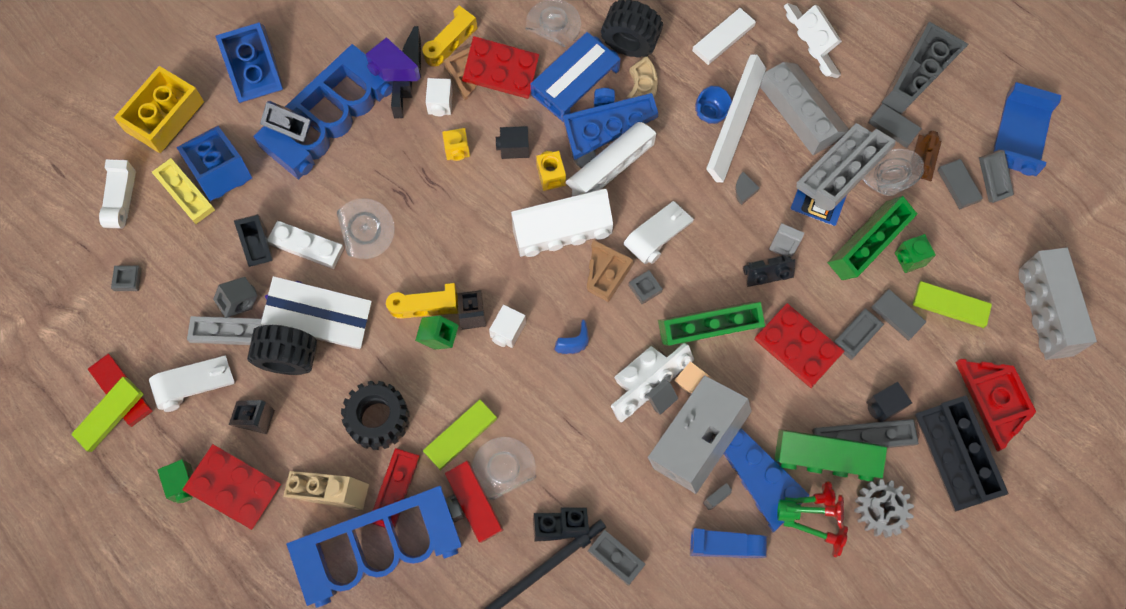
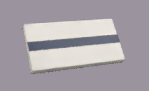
[260,276,371,349]

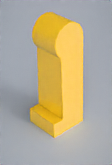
[422,5,478,67]
[386,283,458,319]

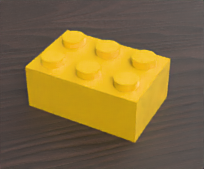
[114,66,204,154]

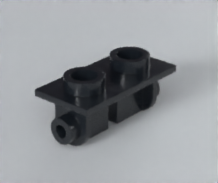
[743,255,796,287]

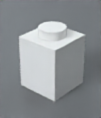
[426,78,453,116]
[489,305,526,348]

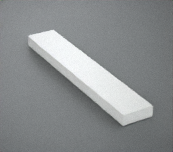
[706,54,766,182]

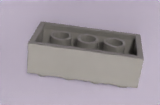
[760,62,849,155]

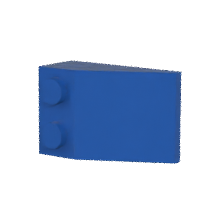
[215,22,283,103]
[176,126,252,201]

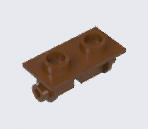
[908,131,942,182]

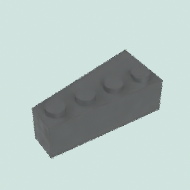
[881,22,969,114]

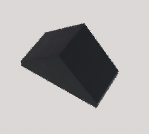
[457,290,486,330]
[228,400,275,434]

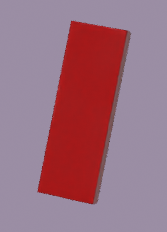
[88,353,153,427]
[371,448,420,529]
[445,461,504,543]

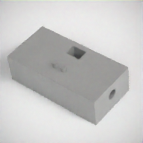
[648,375,752,494]

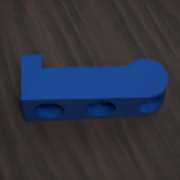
[690,528,767,558]

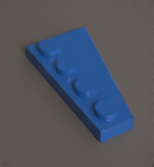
[562,93,658,160]
[724,428,810,532]

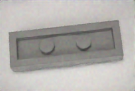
[187,316,262,345]

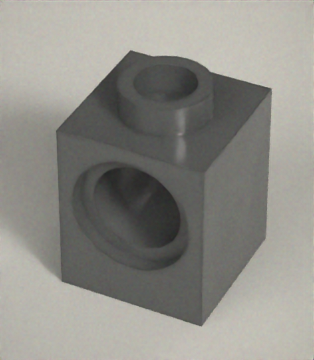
[213,277,258,318]

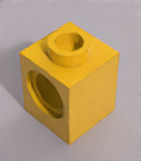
[536,151,566,191]

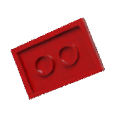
[462,36,539,99]
[754,303,844,388]
[182,444,281,530]

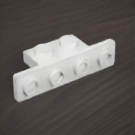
[784,3,842,78]
[611,343,694,422]

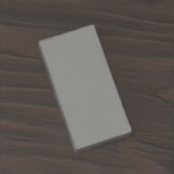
[769,223,804,258]

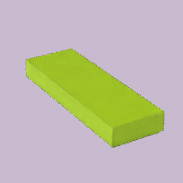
[913,281,992,328]
[71,377,144,452]
[423,400,497,471]

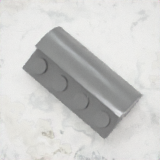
[796,123,896,211]

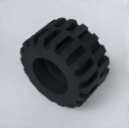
[601,0,663,58]
[247,325,317,375]
[341,381,410,450]

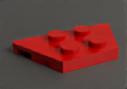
[955,359,1036,452]

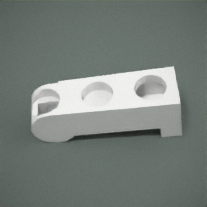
[99,160,136,229]

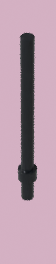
[484,519,607,609]

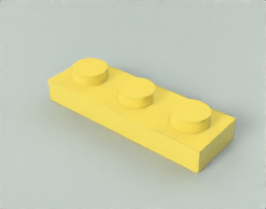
[152,158,215,224]

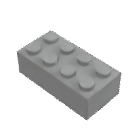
[1019,247,1097,360]

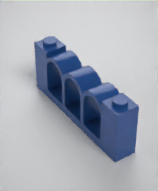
[253,44,393,180]
[286,486,462,608]

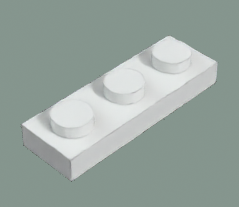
[267,221,344,269]

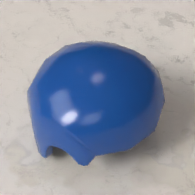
[695,86,732,124]

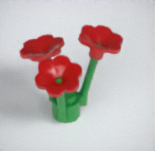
[777,481,848,557]

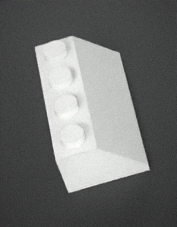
[511,189,613,257]

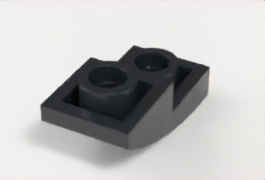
[533,507,589,542]

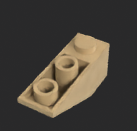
[283,471,369,510]

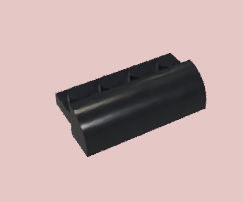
[915,395,1009,512]

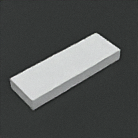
[692,8,756,65]

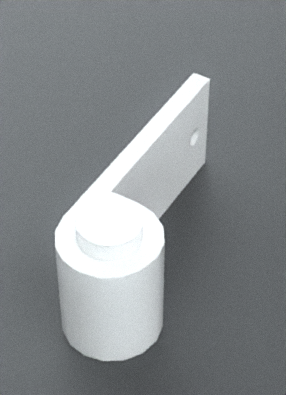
[624,201,694,264]
[149,355,234,412]

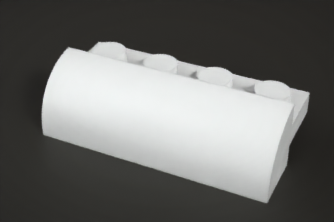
[566,122,656,197]

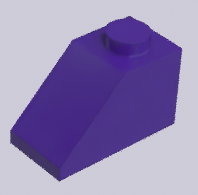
[366,37,421,81]

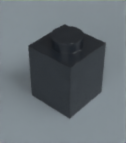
[495,126,529,159]
[866,382,912,422]

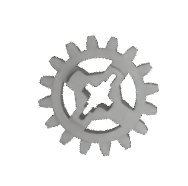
[854,479,914,538]

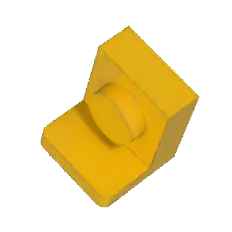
[442,128,470,161]

